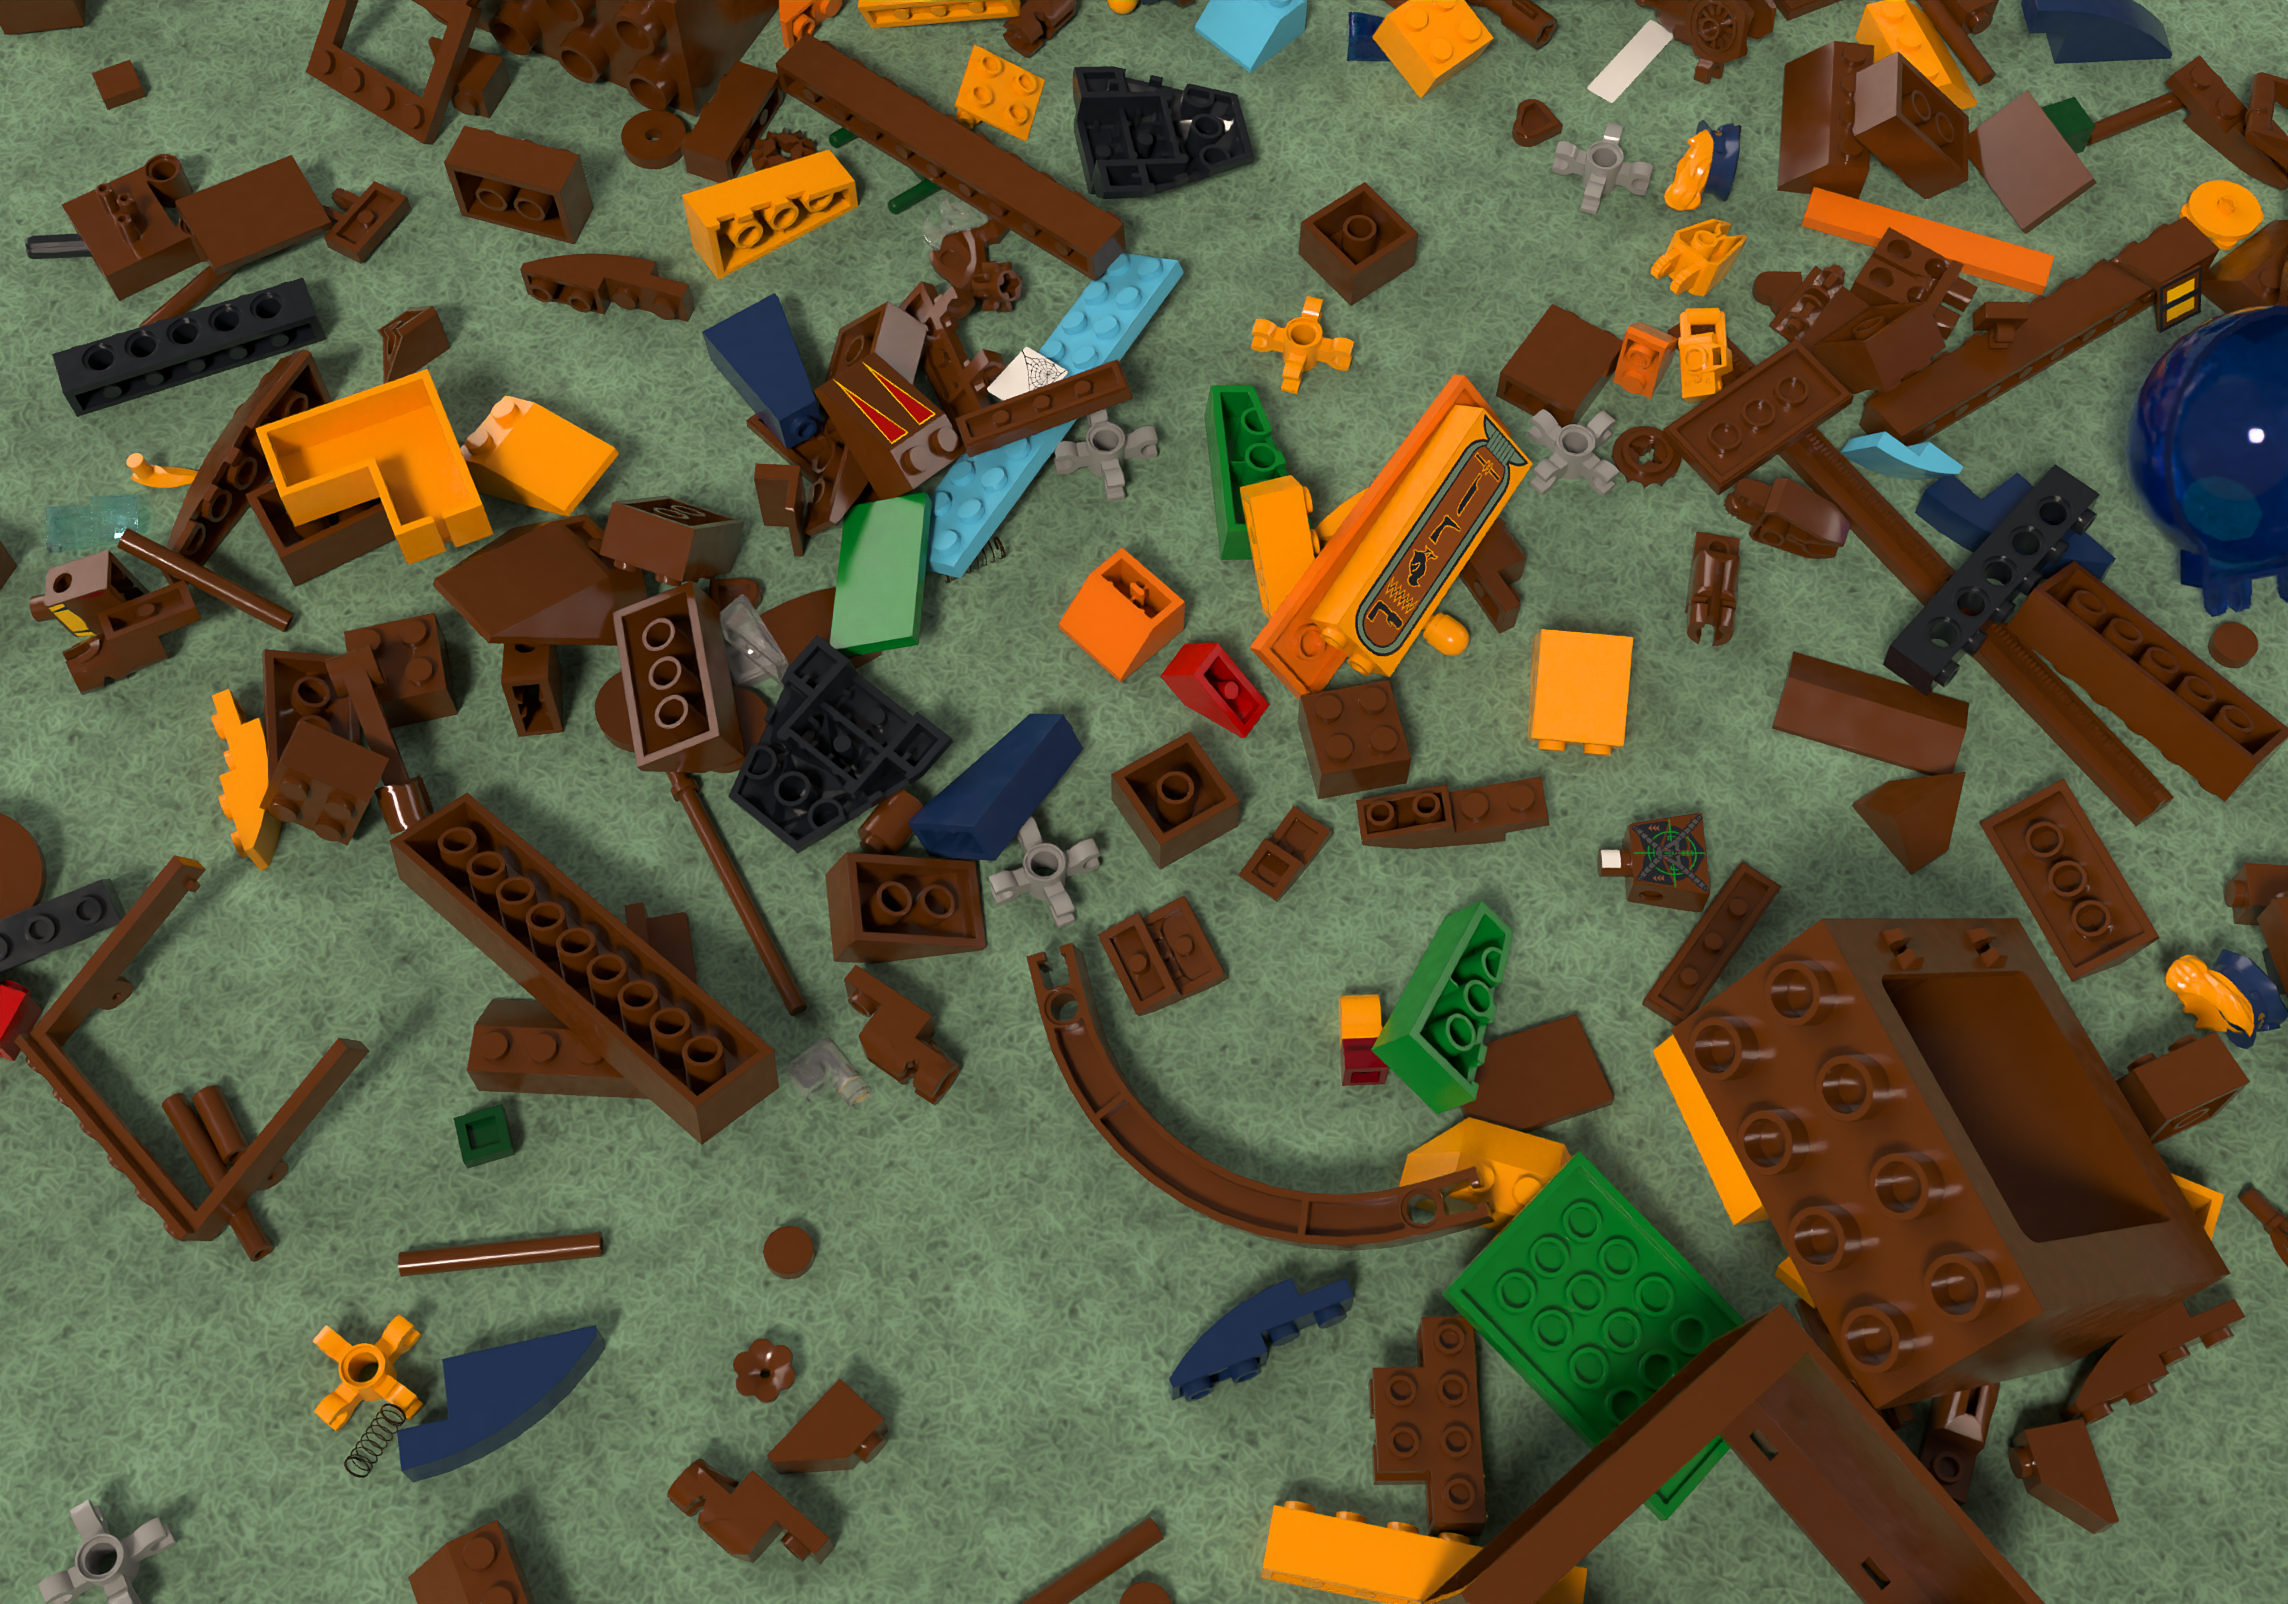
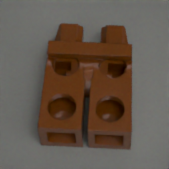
[1850,227,1978,340]

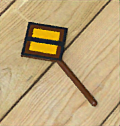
[2113,257,2202,333]

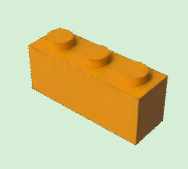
[1239,475,1320,620]

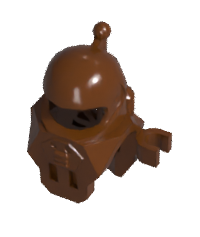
[1635,0,1777,84]

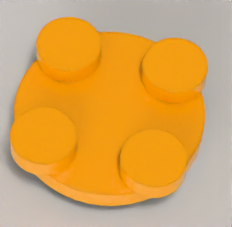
[2179,180,2264,250]

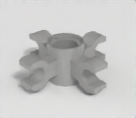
[1551,122,1654,215]
[1054,409,1158,502]
[1527,409,1619,496]
[989,816,1100,928]
[38,1500,177,1604]

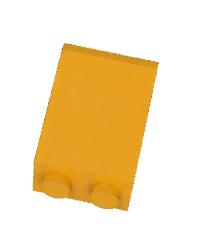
[1527,629,1633,756]

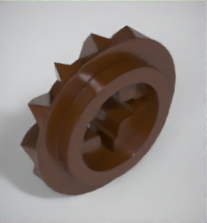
[751,127,816,172]
[1611,426,1681,489]

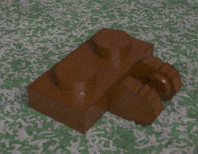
[322,181,411,264]

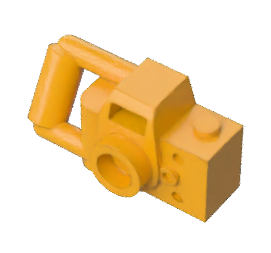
[1678,308,1733,403]

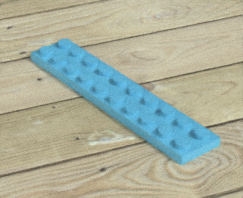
[925,253,1184,578]

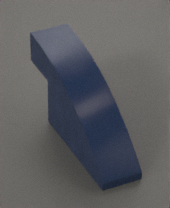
[2021,0,2172,64]
[1915,472,2116,582]
[397,1325,605,1483]

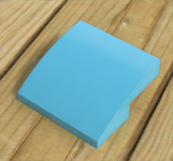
[1840,431,1963,480]

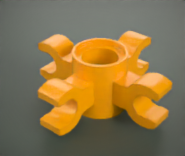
[1251,296,1354,394]
[312,1314,424,1432]

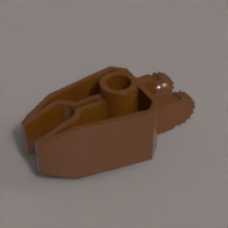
[1723,477,1851,559]

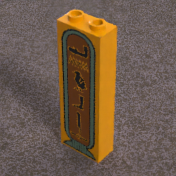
[1310,404,1533,677]

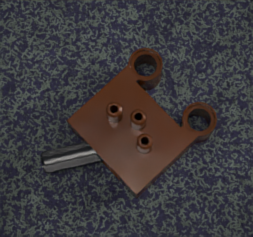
[25,154,208,301]

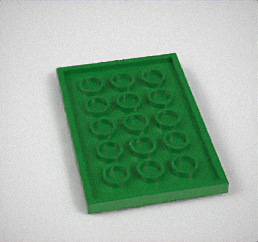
[1441,1151,1746,1521]

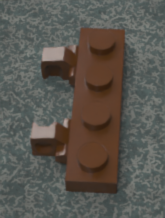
[898,281,1007,438]

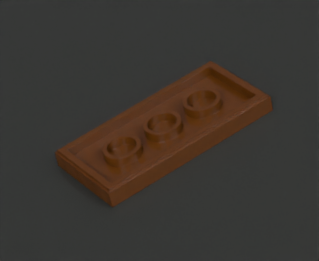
[1662,338,1854,495]

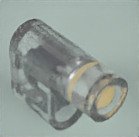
[785,1037,874,1110]

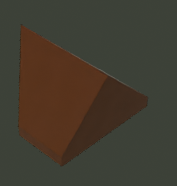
[377,306,450,384]
[1852,772,1966,875]

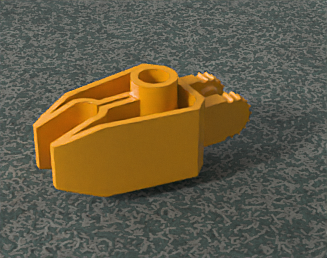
[1650,219,1747,297]

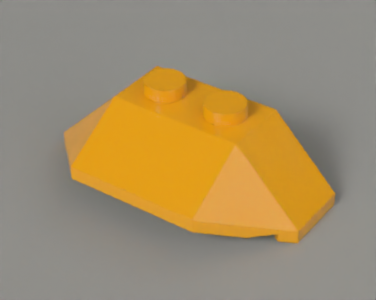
[1399,1117,1571,1232]

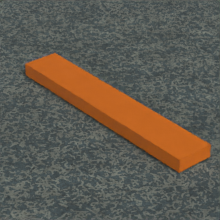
[1801,187,2054,295]

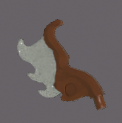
[922,193,1010,300]

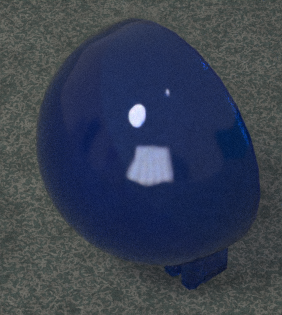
[2124,305,2288,617]

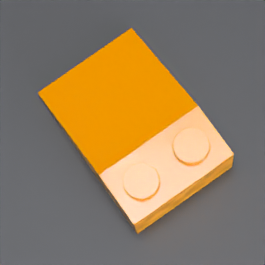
[460,395,619,517]

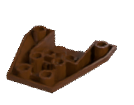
[433,514,648,646]

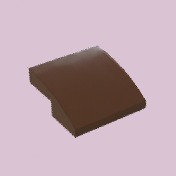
[755,587,882,669]
[1098,896,1228,1016]

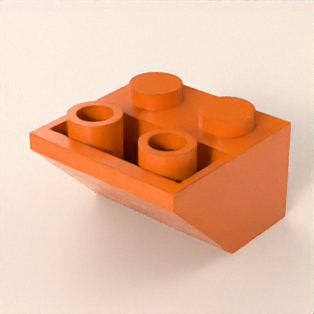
[1059,548,1185,683]

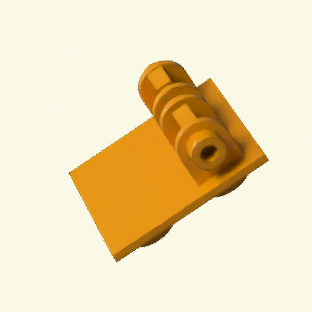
[954,44,1045,141]

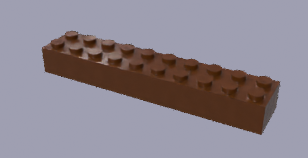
[390,793,779,1145]

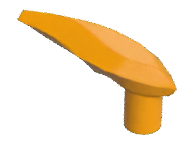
[126,453,198,488]

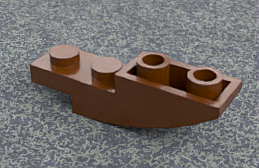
[2165,55,2288,190]
[520,254,694,322]
[1356,776,1550,849]
[2060,1299,2245,1425]

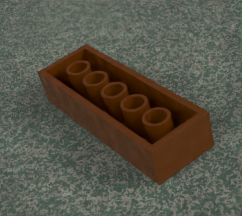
[2006,561,2288,802]

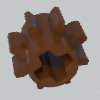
[971,261,1022,313]

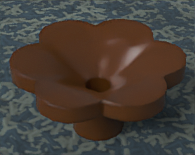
[733,1339,796,1403]

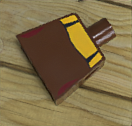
[29,550,150,637]

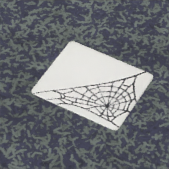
[987,347,1068,401]

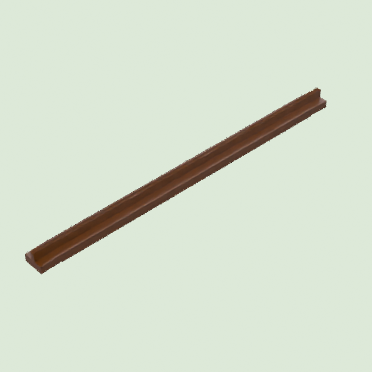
[1667,323,2174,827]

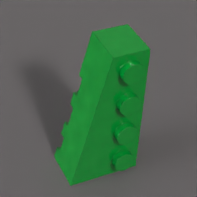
[1204,385,1315,560]
[1371,900,1514,1114]

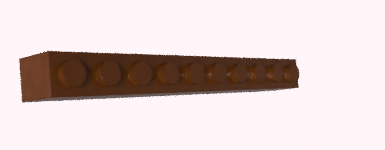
[775,33,1126,282]
[1859,216,2220,446]

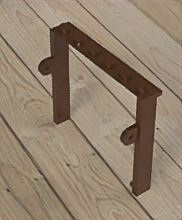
[14,855,369,1242]

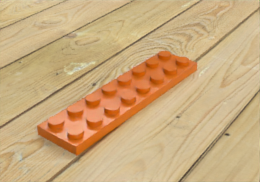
[1249,374,1512,700]

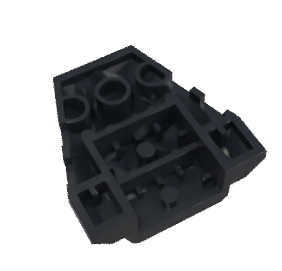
[1073,66,1254,199]
[728,635,953,854]

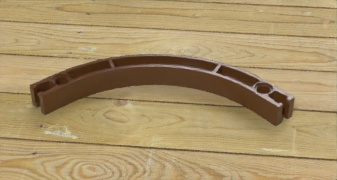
[1026,943,1495,1251]

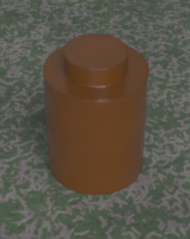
[858,789,924,856]

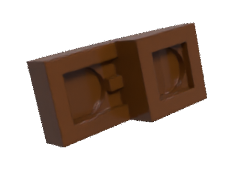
[1239,806,1332,902]

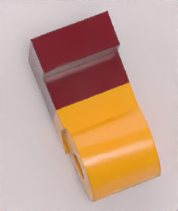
[1338,994,1389,1086]

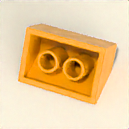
[1855,0,1978,110]

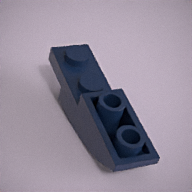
[1168,1278,1354,1402]

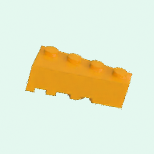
[682,149,858,280]

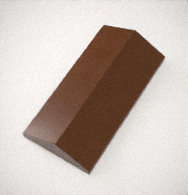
[262,649,365,817]
[1772,652,1969,776]
[1980,779,2159,982]

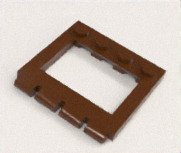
[306,0,482,145]

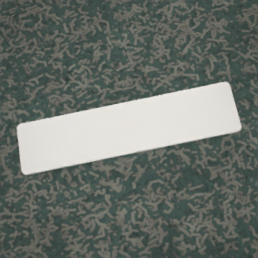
[1587,20,1673,103]

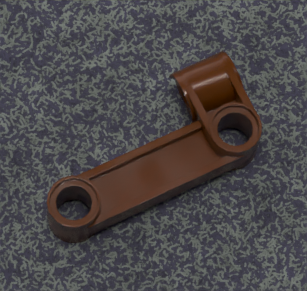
[325,645,434,835]

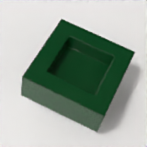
[454,1104,516,1169]

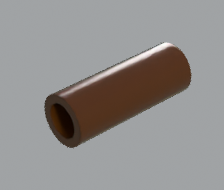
[192,1085,250,1165]

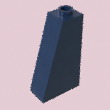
[702,293,824,450]
[908,714,1083,861]

